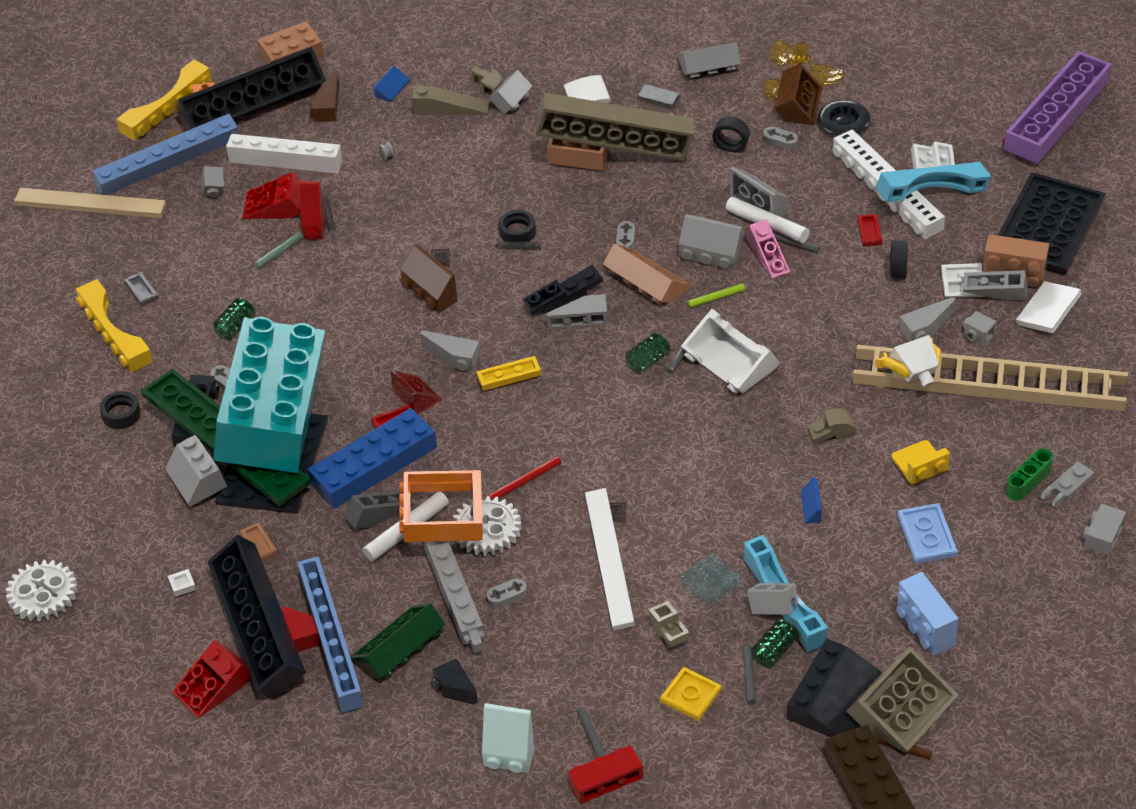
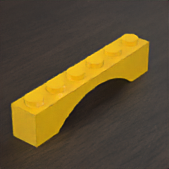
[116,60,212,141]
[76,279,153,373]

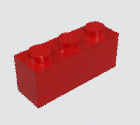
[568,745,644,805]

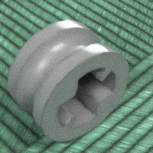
[378,142,394,161]

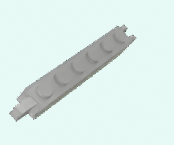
[424,541,485,653]

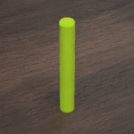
[687,283,745,308]

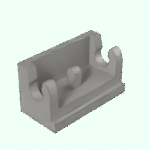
[747,583,798,615]

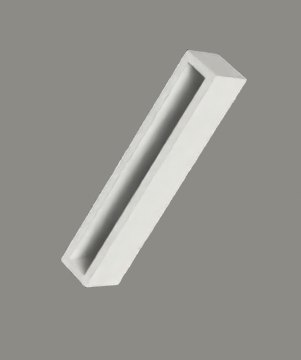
[226,134,343,173]

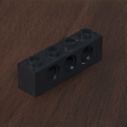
[171,375,220,448]

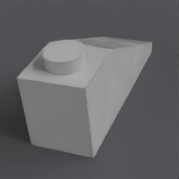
[963,270,1028,301]
[546,294,608,329]
[899,297,956,342]
[420,330,481,372]

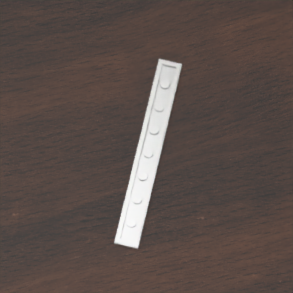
[585,488,635,631]

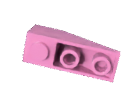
[744,219,790,279]

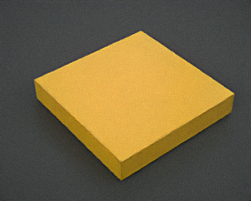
[660,667,722,721]

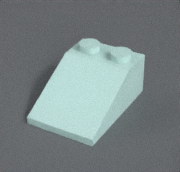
[482,703,535,773]

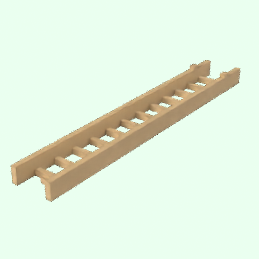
[853,345,1128,411]

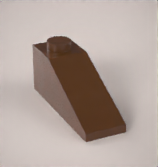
[309,71,339,122]

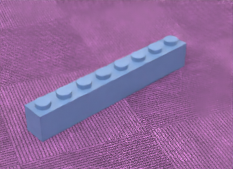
[93,114,238,195]
[297,556,364,713]

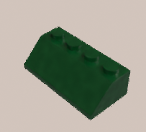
[350,603,446,679]

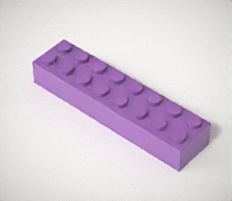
[1004,51,1112,164]

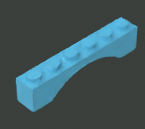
[876,162,991,202]
[744,535,828,653]

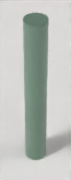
[255,232,303,269]

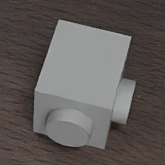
[201,166,224,198]
[963,311,997,346]

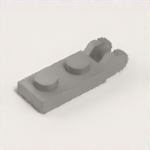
[1041,461,1095,508]

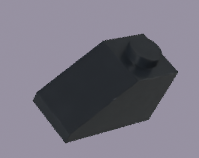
[431,658,478,705]

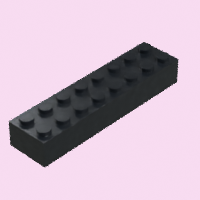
[174,47,326,131]
[207,535,306,700]

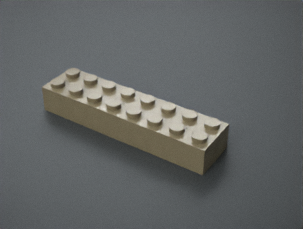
[536,92,694,161]

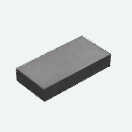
[638,84,679,109]
[124,272,159,307]

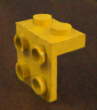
[892,440,950,485]

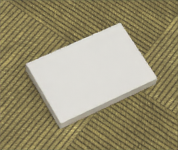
[1016,281,1081,333]

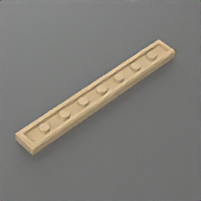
[14,188,166,218]

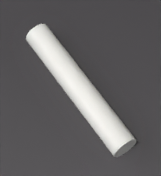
[726,197,809,243]
[362,492,449,562]

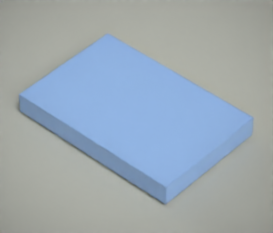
[897,503,958,564]

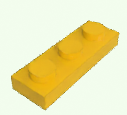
[476,356,541,391]

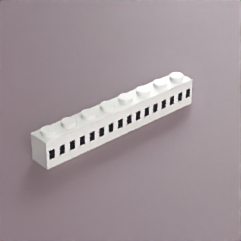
[833,130,945,239]

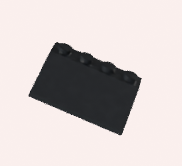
[787,638,882,737]

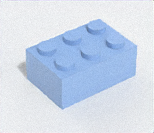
[896,572,958,656]

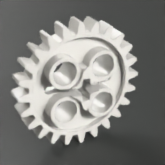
[453,496,522,556]
[6,560,78,622]

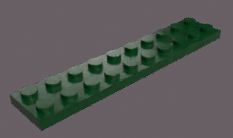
[141,368,311,507]

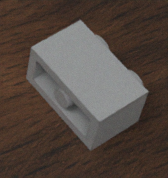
[489,70,532,114]
[1082,504,1126,556]

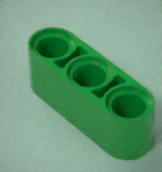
[1006,448,1053,501]

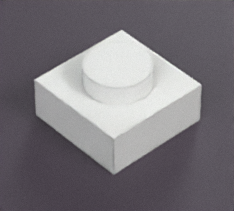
[168,569,196,597]

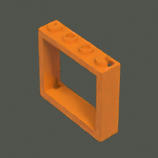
[399,470,483,542]

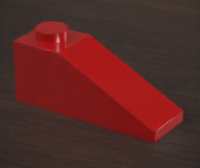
[300,181,326,240]

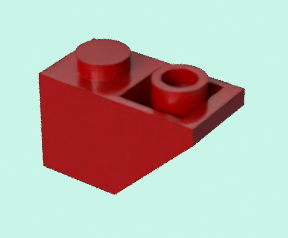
[281,606,321,652]

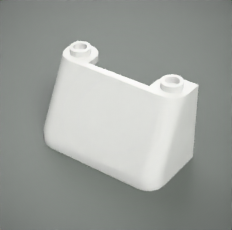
[681,309,780,394]

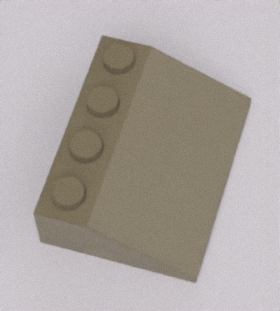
[847,646,958,753]

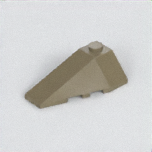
[412,86,489,115]

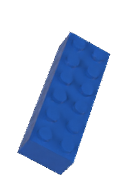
[308,408,437,509]

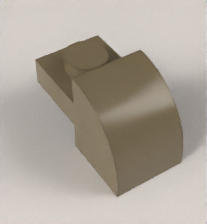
[471,66,502,98]
[808,408,857,444]
[648,601,691,647]

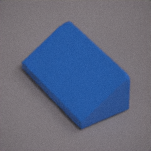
[374,66,410,103]
[801,477,822,524]

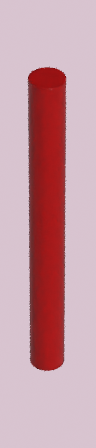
[487,456,561,501]

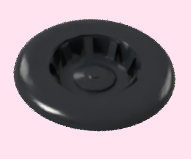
[818,100,871,136]

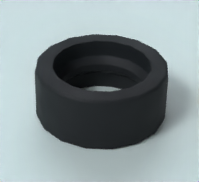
[712,116,750,153]
[499,210,536,243]
[890,240,908,279]
[100,391,141,430]

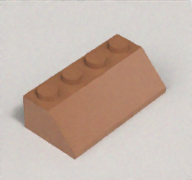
[603,244,692,304]

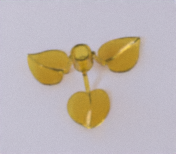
[763,38,845,99]

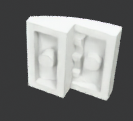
[564,75,611,103]
[911,142,955,169]
[941,263,985,298]

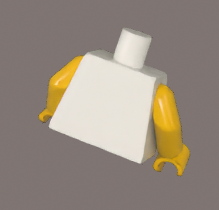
[875,335,941,388]

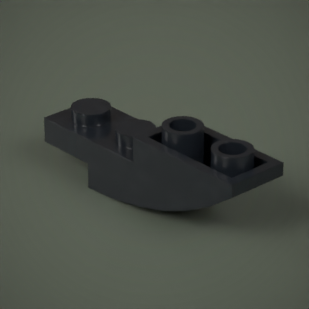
[522,264,604,314]

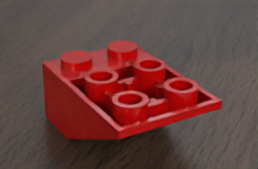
[242,172,301,219]
[171,639,251,718]

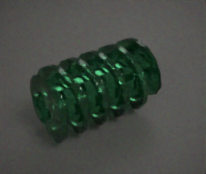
[213,298,255,341]
[625,333,671,374]
[751,619,799,669]

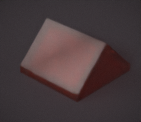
[390,370,442,414]

